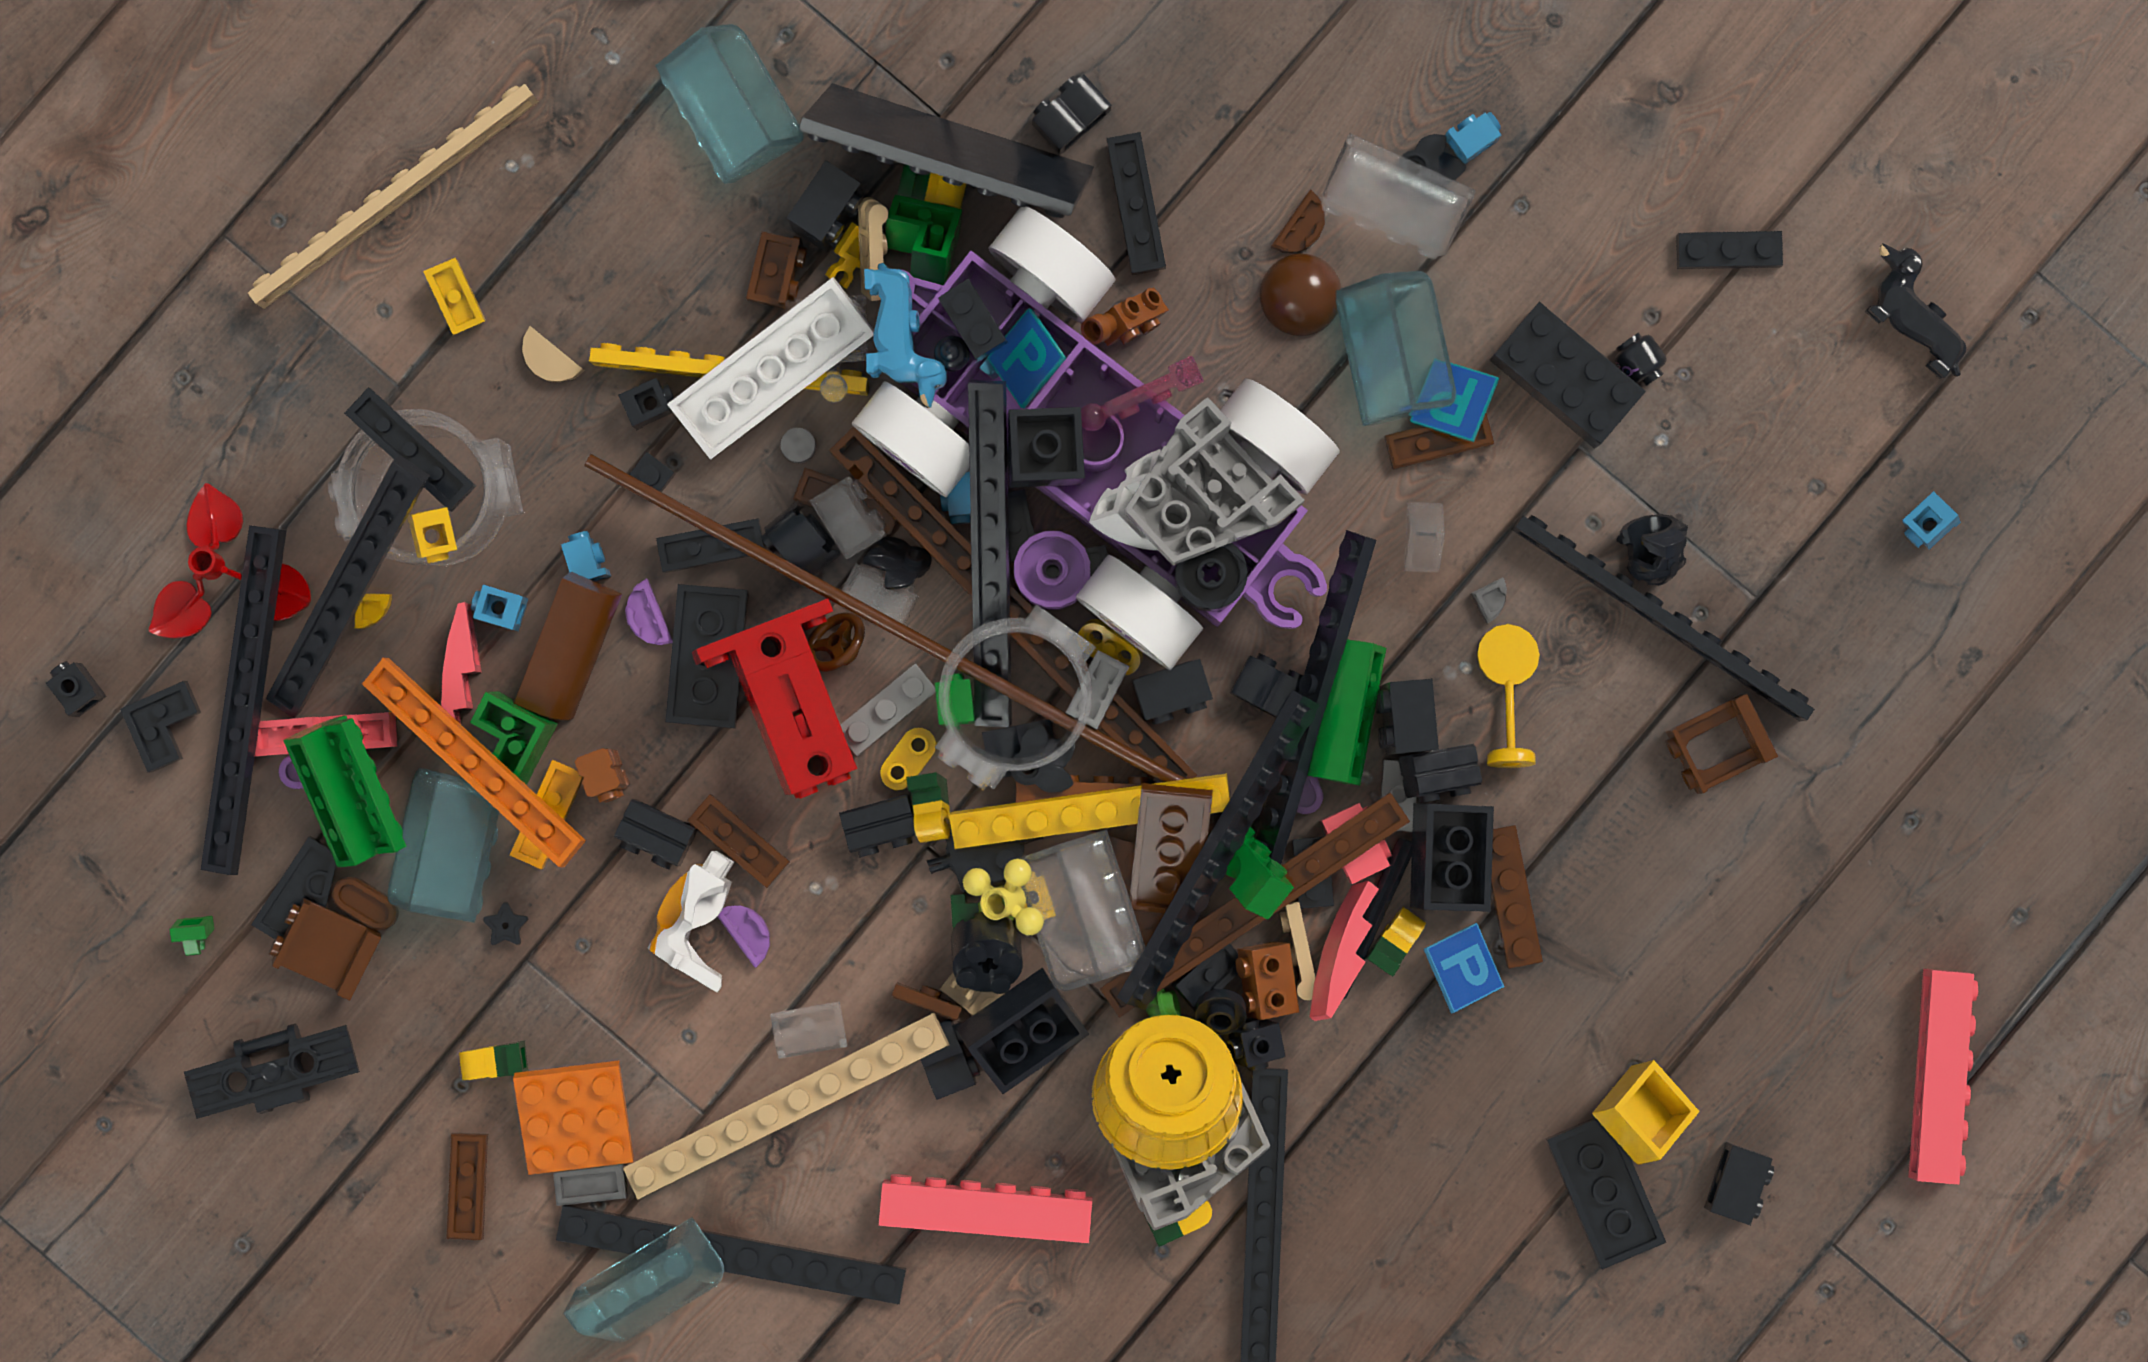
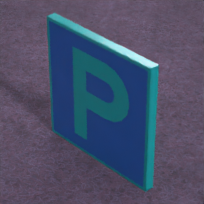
[987,308,1066,408]
[1410,358,1499,442]

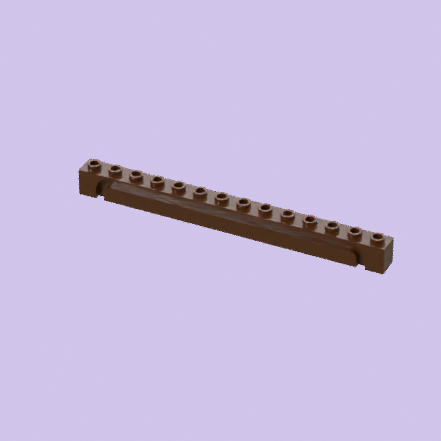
[829,426,1197,783]

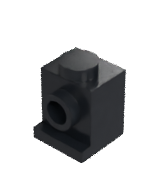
[618,378,675,430]
[46,661,107,717]

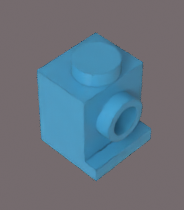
[1445,112,1501,164]
[940,472,971,525]
[1903,491,1961,550]
[561,531,611,582]
[471,585,529,632]

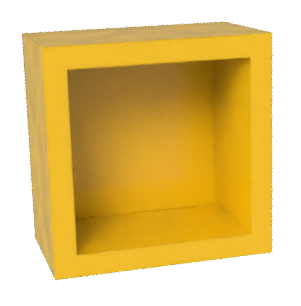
[1592,1060,1700,1165]

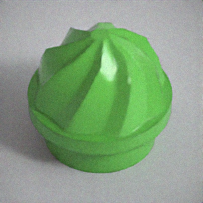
[1146,989,1181,1018]

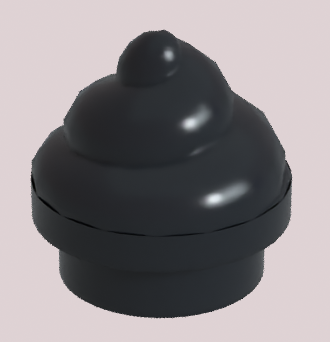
[934,335,970,372]

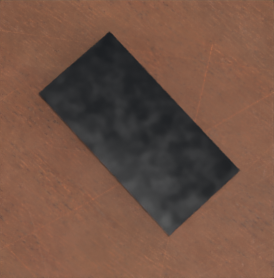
[799,83,1094,218]

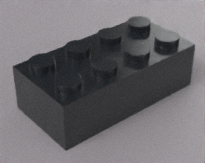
[1490,301,1646,449]

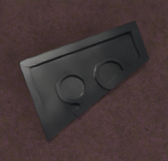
[251,836,337,939]

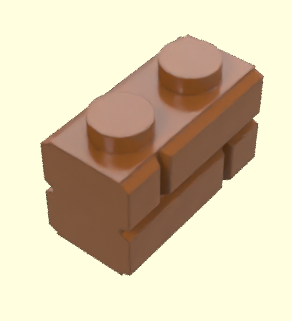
[574,748,630,803]

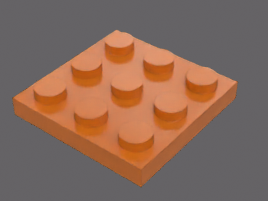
[513,1060,634,1175]

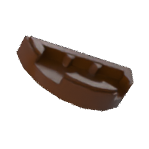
[1271,189,1325,253]

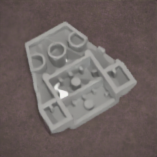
[1124,397,1305,565]
[1111,1083,1271,1231]

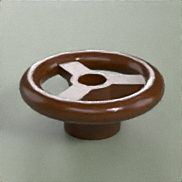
[808,613,865,672]

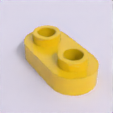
[1077,619,1143,675]
[880,728,936,790]

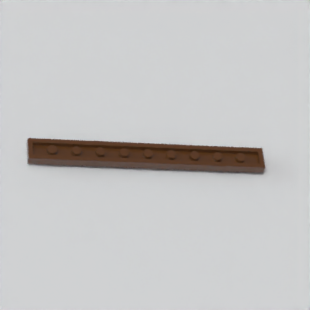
[1100,792,1410,1018]

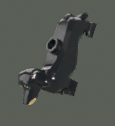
[1865,243,1967,379]

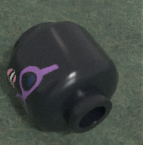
[1615,332,1667,386]

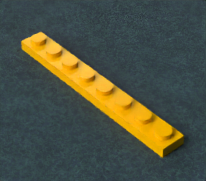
[589,343,869,396]
[949,773,1231,849]

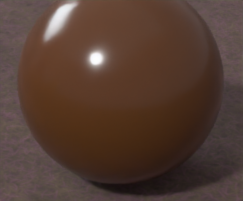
[1260,253,1342,336]

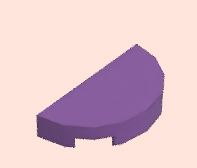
[625,578,673,645]
[717,905,770,968]

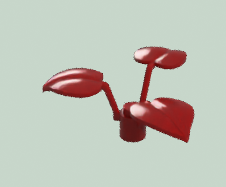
[149,483,311,639]

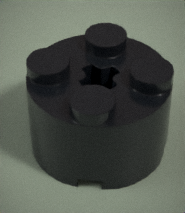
[761,501,841,576]
[1174,543,1248,612]
[951,912,1023,994]

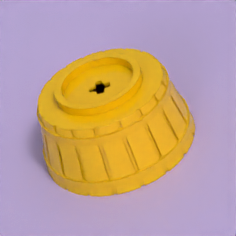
[1092,1015,1243,1170]

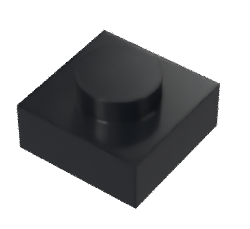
[629,452,676,492]

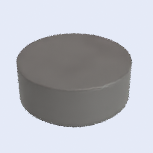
[781,428,816,463]

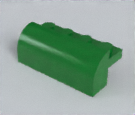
[1307,639,1387,786]
[283,715,407,867]

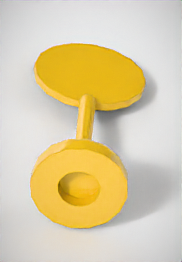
[1477,624,1540,768]

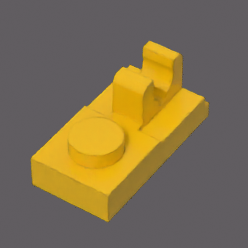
[423,257,485,335]

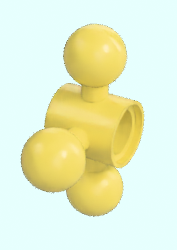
[963,859,1044,936]

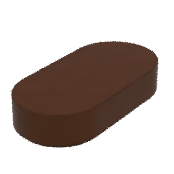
[332,877,399,930]

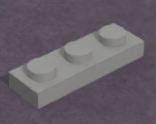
[841,663,936,756]

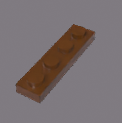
[1491,825,1543,969]

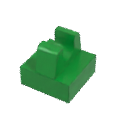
[169,916,215,956]

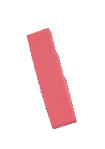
[441,602,482,725]
[255,712,397,757]
[1310,881,1379,1021]

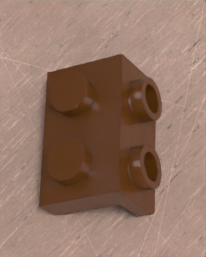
[746,232,807,310]

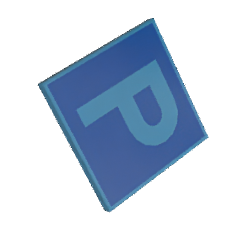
[1424,923,1504,1013]

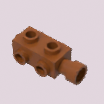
[1081,287,1169,346]

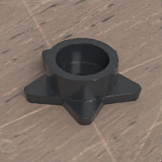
[483,902,528,945]

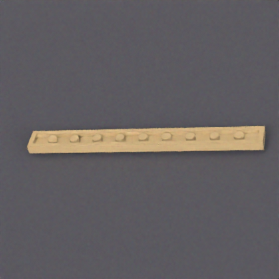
[248,84,539,309]
[623,1013,950,1200]

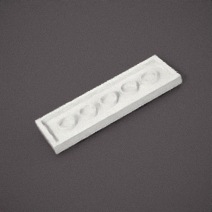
[667,277,874,460]

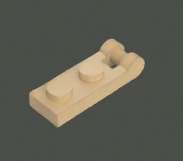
[858,197,888,301]
[1279,901,1315,1000]

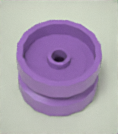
[1014,531,1090,610]

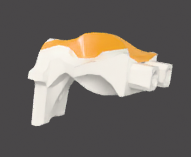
[648,851,735,993]

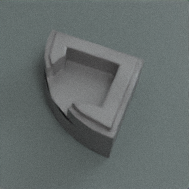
[1471,577,1507,624]

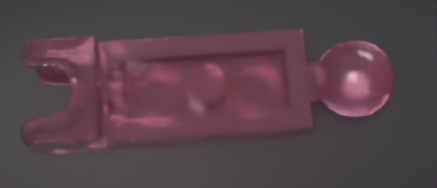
[1081,356,1204,432]

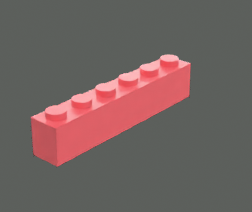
[1908,969,1978,1185]
[879,1174,1092,1243]

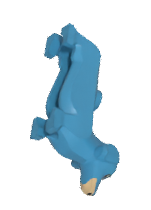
[864,263,947,408]

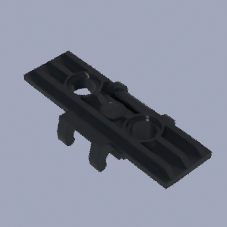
[184,1023,360,1119]

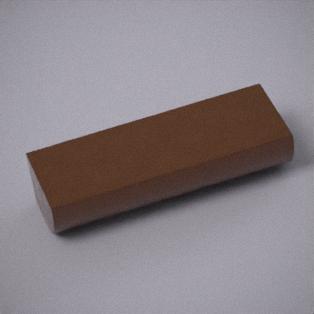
[514,572,622,720]

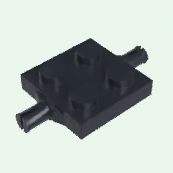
[927,824,1044,893]

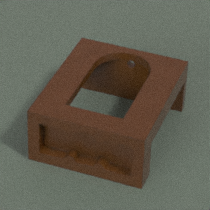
[1665,694,1778,794]

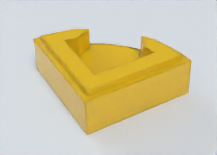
[355,594,392,629]

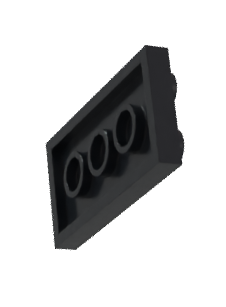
[665,584,748,729]
[1545,1118,1667,1270]

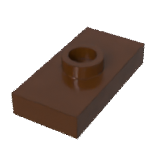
[892,982,962,1021]

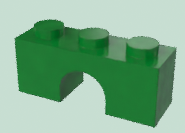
[1207,827,1294,920]

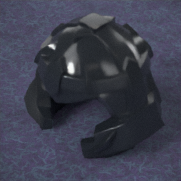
[1616,514,1688,586]

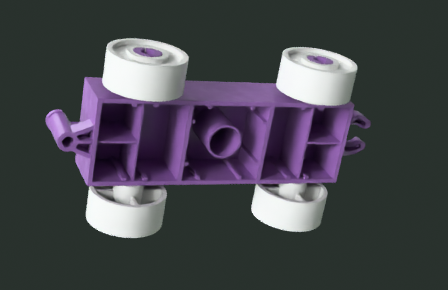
[852,206,1340,671]

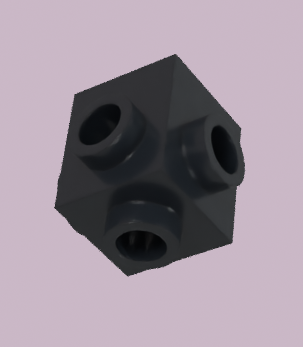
[1227,1018,1286,1071]

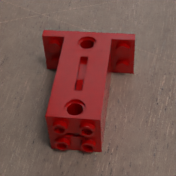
[691,598,857,799]

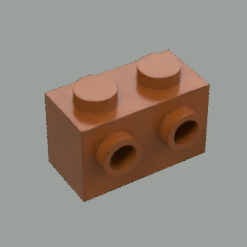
[1236,941,1299,1020]

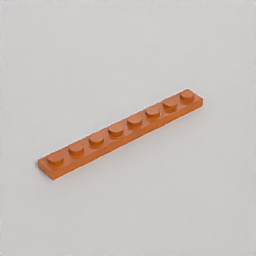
[362,657,586,867]

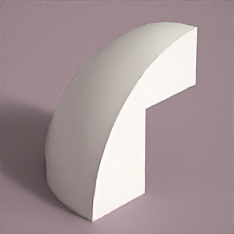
[1089,449,1161,550]

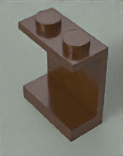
[269,898,381,1001]

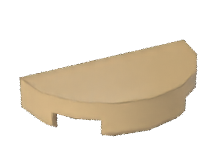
[522,326,585,382]

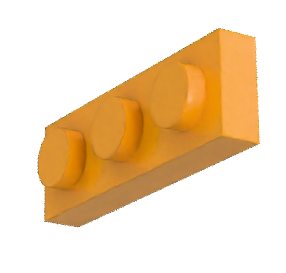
[510,760,584,869]

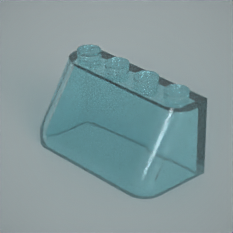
[655,24,804,184]
[1336,271,1456,426]
[388,768,500,923]
[563,1217,724,1343]

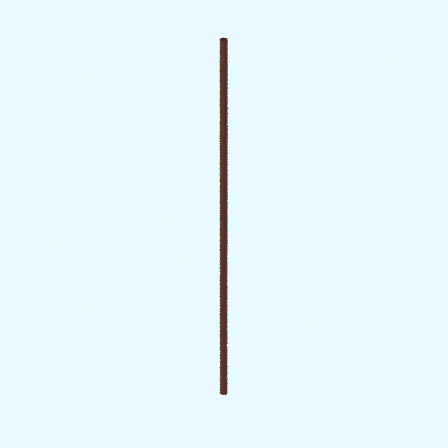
[584,454,1222,814]

